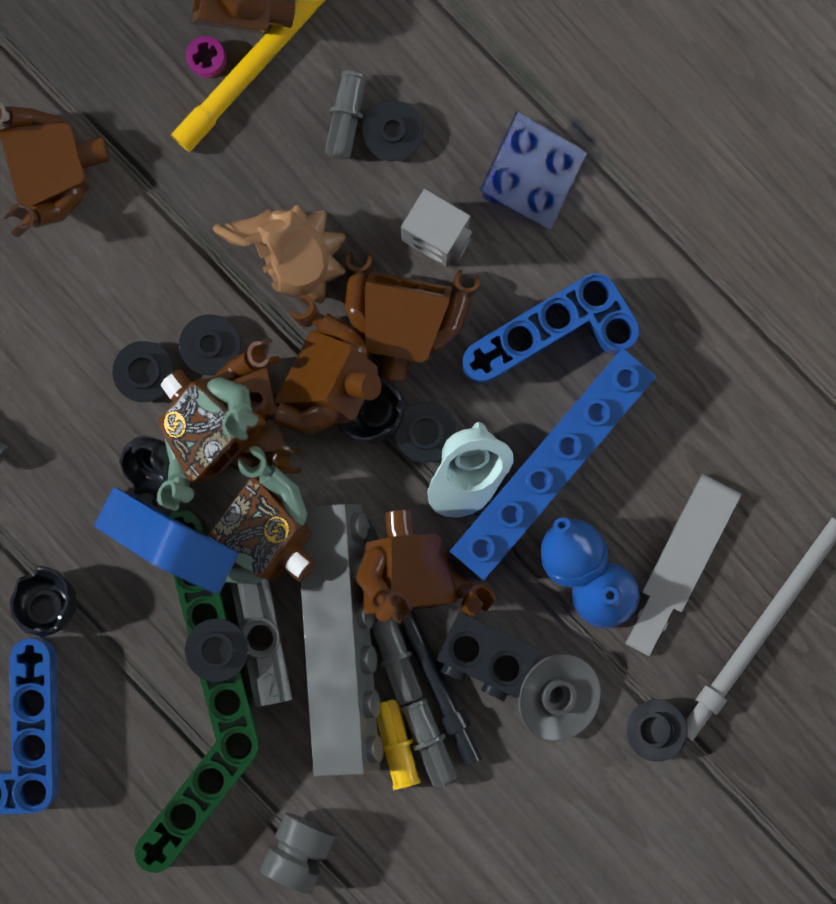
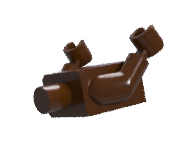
[190,0,295,34]
[0,102,110,237]
[345,252,480,381]
[249,294,381,435]
[213,339,302,474]
[356,510,495,623]

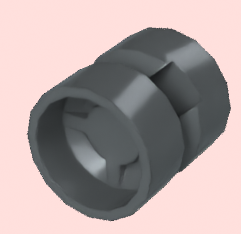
[259,812,337,894]

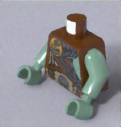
[157,370,267,511]
[207,446,316,585]

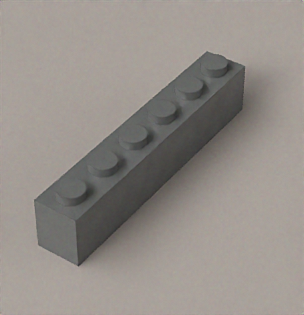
[301,504,383,776]

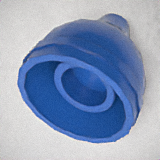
[541,517,608,587]
[572,562,640,629]

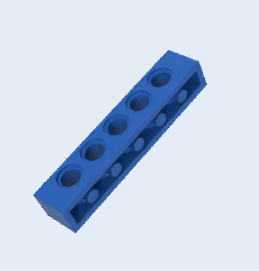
[449,348,656,580]

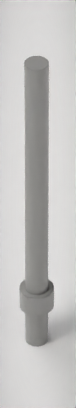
[686,518,836,741]

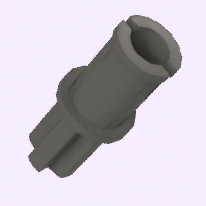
[325,70,368,159]
[370,616,422,705]
[400,698,457,788]

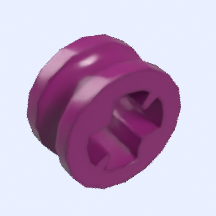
[186,36,227,78]

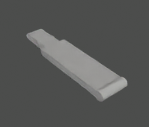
[625,473,741,656]

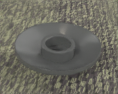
[518,654,601,741]

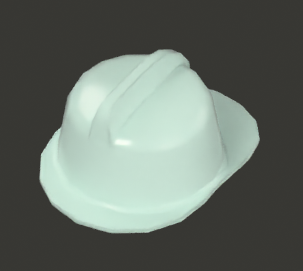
[427,422,514,518]

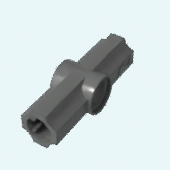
[230,579,294,708]

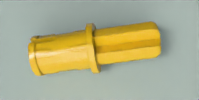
[376,699,421,790]

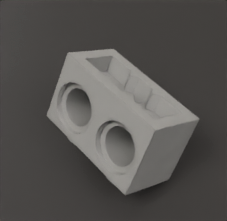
[401,189,473,267]

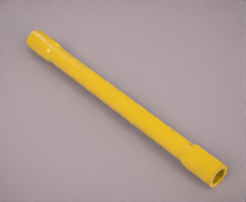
[171,0,326,152]

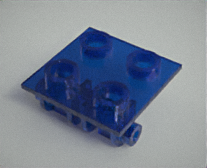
[479,112,587,230]

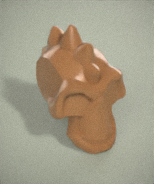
[213,205,345,304]

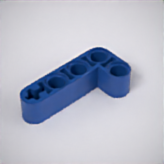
[462,273,639,385]
[94,486,239,594]
[0,637,59,815]

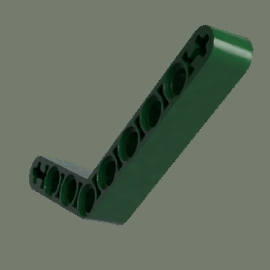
[134,510,261,873]

